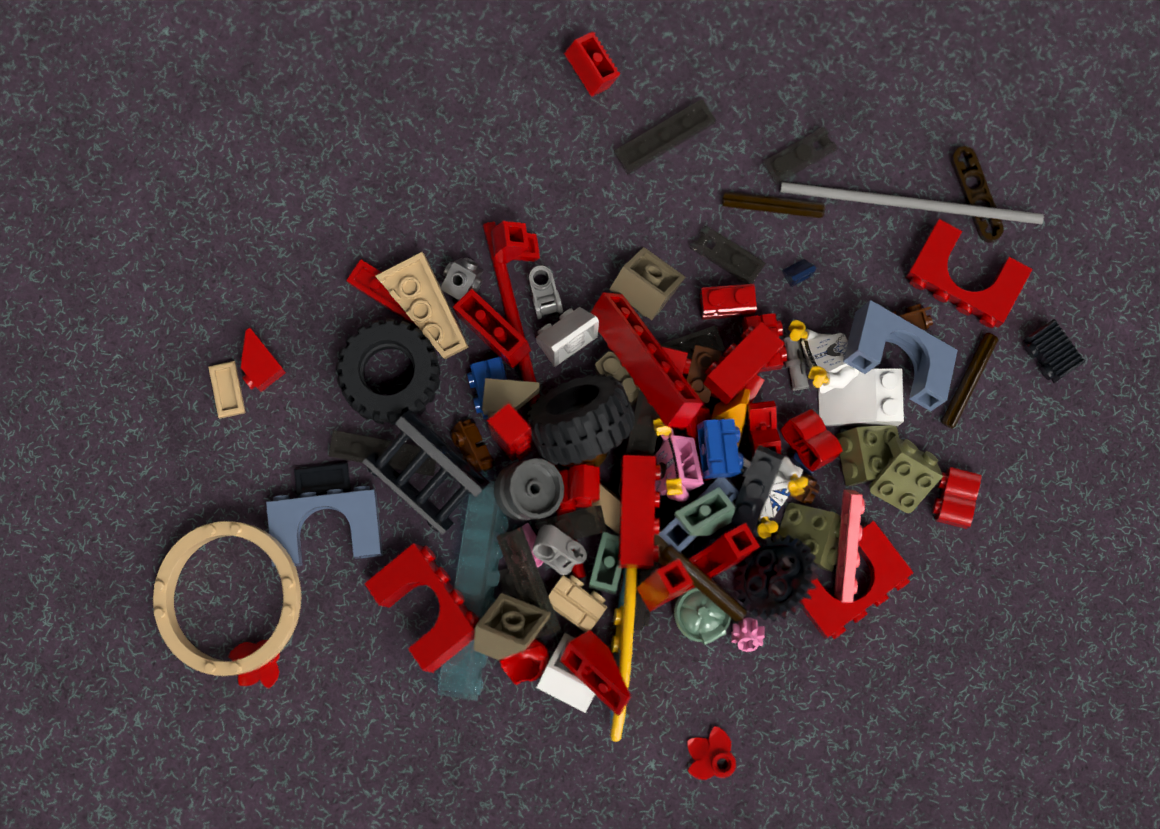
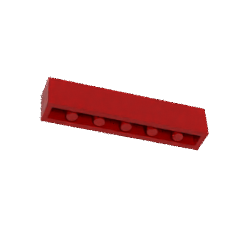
[590,292,703,427]

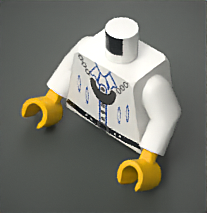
[788,320,859,394]

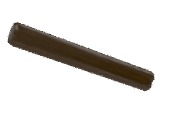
[722,191,825,218]
[941,333,998,429]
[660,545,747,622]

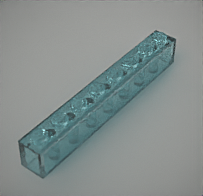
[437,481,508,701]

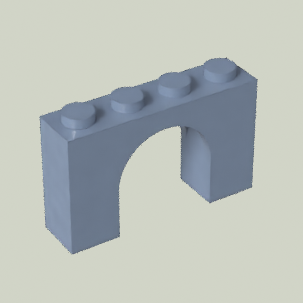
[843,300,958,411]
[266,486,383,568]

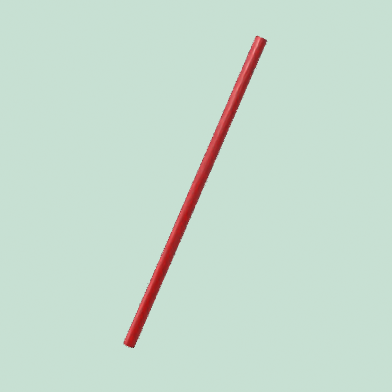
[483,222,586,579]

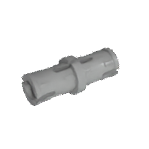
[783,337,809,391]

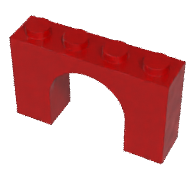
[906,219,1033,328]
[801,521,914,640]
[636,523,760,612]
[364,543,480,673]

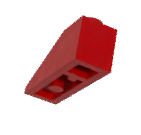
[560,630,631,716]

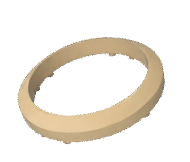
[153,521,301,676]

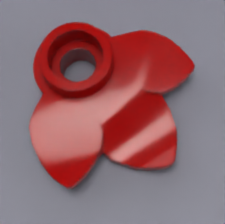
[228,640,280,689]
[687,726,736,780]

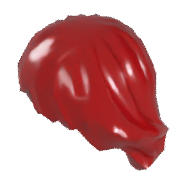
[498,638,550,685]

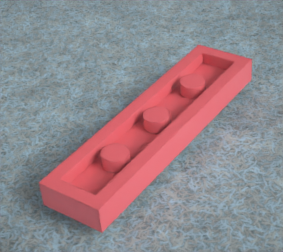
[834,489,865,602]

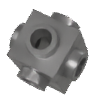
[440,258,483,300]

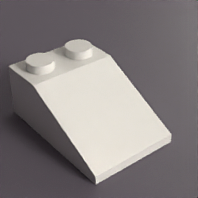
[536,307,599,367]
[818,369,904,426]

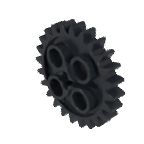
[735,535,819,622]

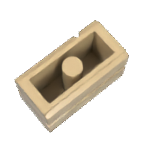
[544,575,607,632]

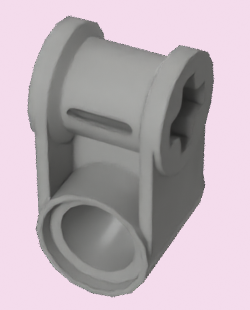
[529,266,563,319]
[533,525,587,575]

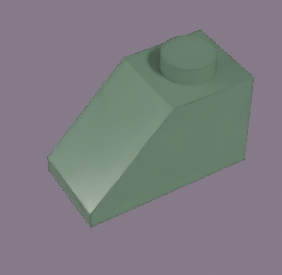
[674,487,735,536]
[589,532,622,595]

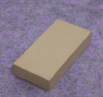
[208,361,246,419]

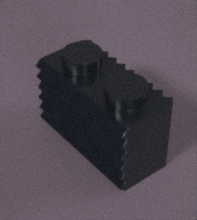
[1023,319,1085,383]

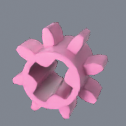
[731,618,765,652]

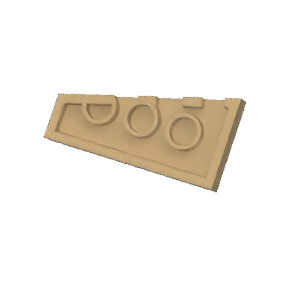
[376,252,469,359]

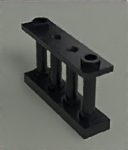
[363,410,490,535]

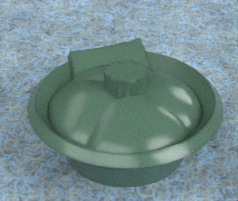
[674,587,731,645]

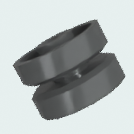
[494,458,564,521]

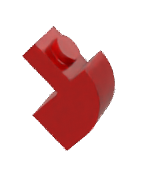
[491,221,540,264]
[747,401,781,457]

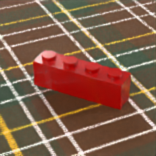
[487,403,532,461]
[618,455,661,569]

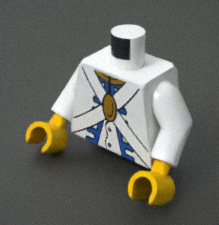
[740,456,808,539]

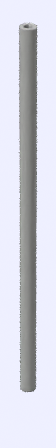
[781,182,1044,224]

